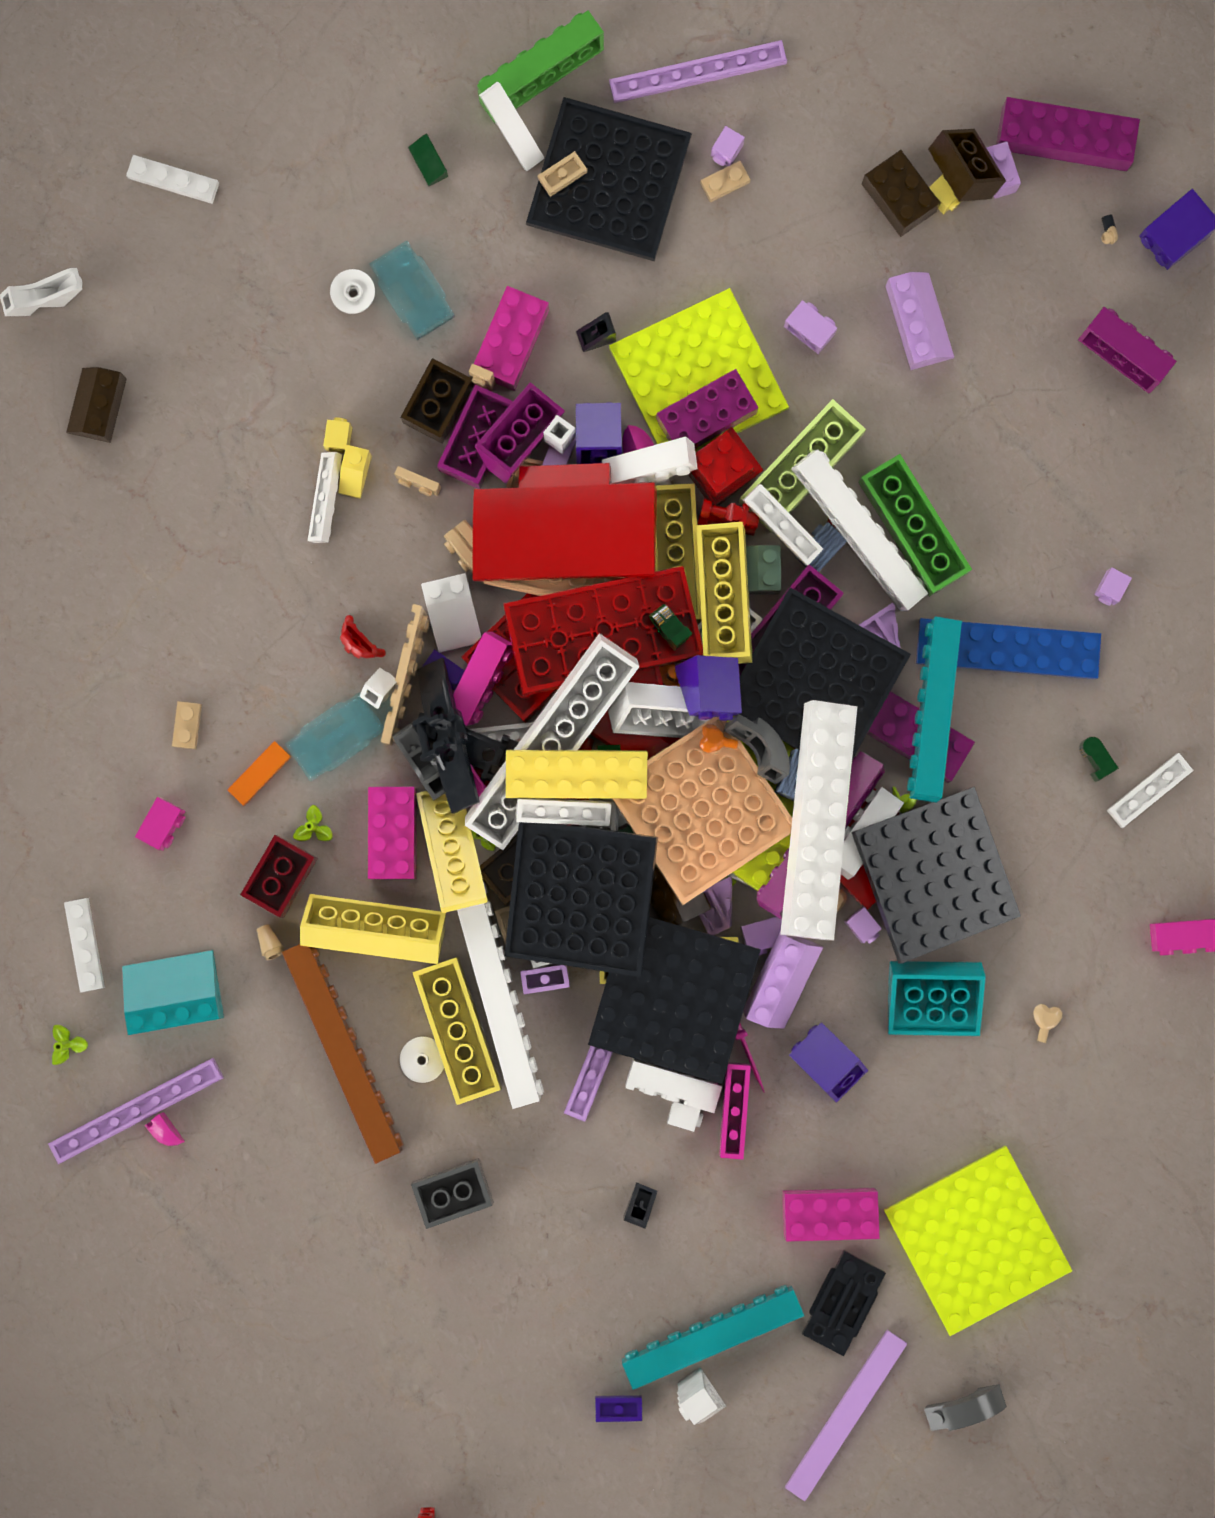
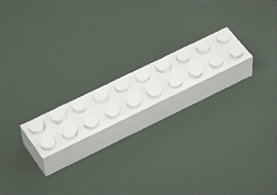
[465,633,640,850]
[780,700,857,940]
[457,880,544,1109]

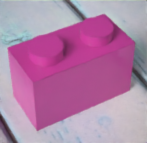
[135,797,185,851]

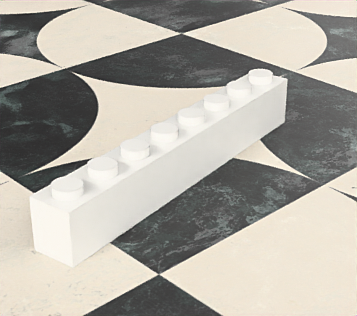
[791,449,928,611]

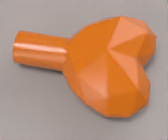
[699,724,738,753]

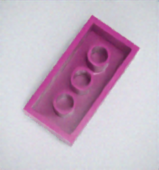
[474,286,549,391]
[368,787,417,879]
[783,1188,880,1242]

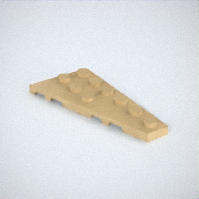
[381,604,430,746]

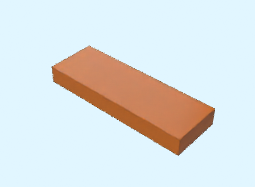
[227,741,292,806]

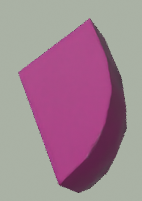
[622,425,654,454]
[145,1112,185,1146]

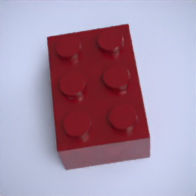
[240,835,318,918]

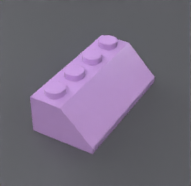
[885,272,954,370]
[743,930,823,1029]

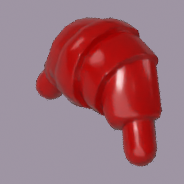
[340,615,386,659]

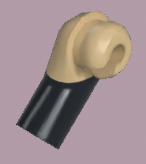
[1101,214,1118,244]

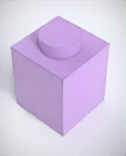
[711,126,745,166]
[1094,568,1132,606]
[844,907,882,944]

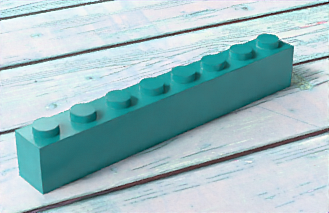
[907,616,962,803]
[622,1285,805,1390]

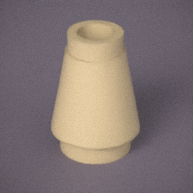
[257,924,283,960]

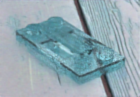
[369,241,455,340]
[285,692,384,782]

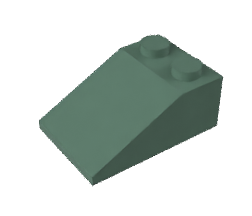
[746,545,781,595]

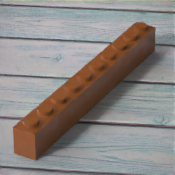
[282,944,404,1164]

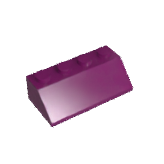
[475,382,565,484]

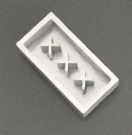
[608,682,710,738]

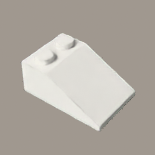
[421,573,482,653]

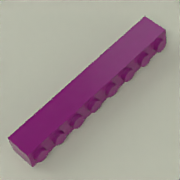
[757,751,885,920]

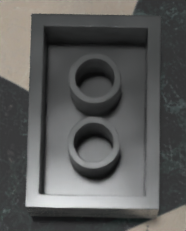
[411,1158,494,1229]

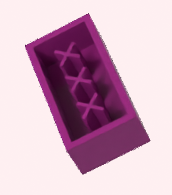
[1078,307,1177,394]
[656,369,759,449]
[437,384,513,489]

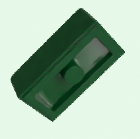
[408,133,448,186]

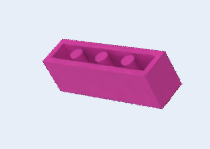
[453,632,513,726]
[1150,919,1215,956]
[719,1062,751,1160]

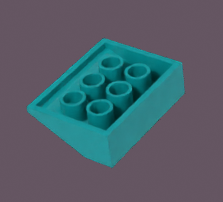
[122,950,224,1035]
[888,961,986,1036]

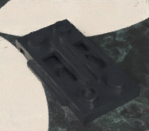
[802,1250,886,1356]

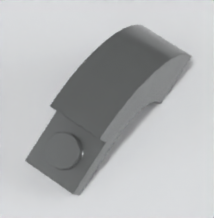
[724,714,790,784]
[392,723,445,800]
[924,1384,1007,1431]

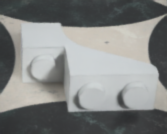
[0,268,82,316]

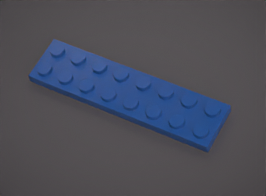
[916,618,1101,679]

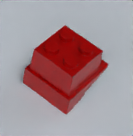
[688,427,764,506]

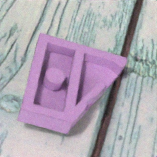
[859,603,900,648]
[699,877,732,935]

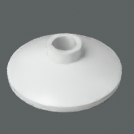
[330,269,375,314]
[400,1037,444,1083]

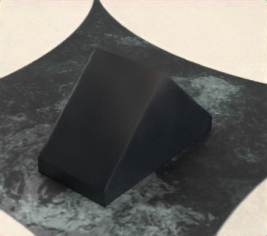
[576,312,616,352]
[623,1182,658,1229]

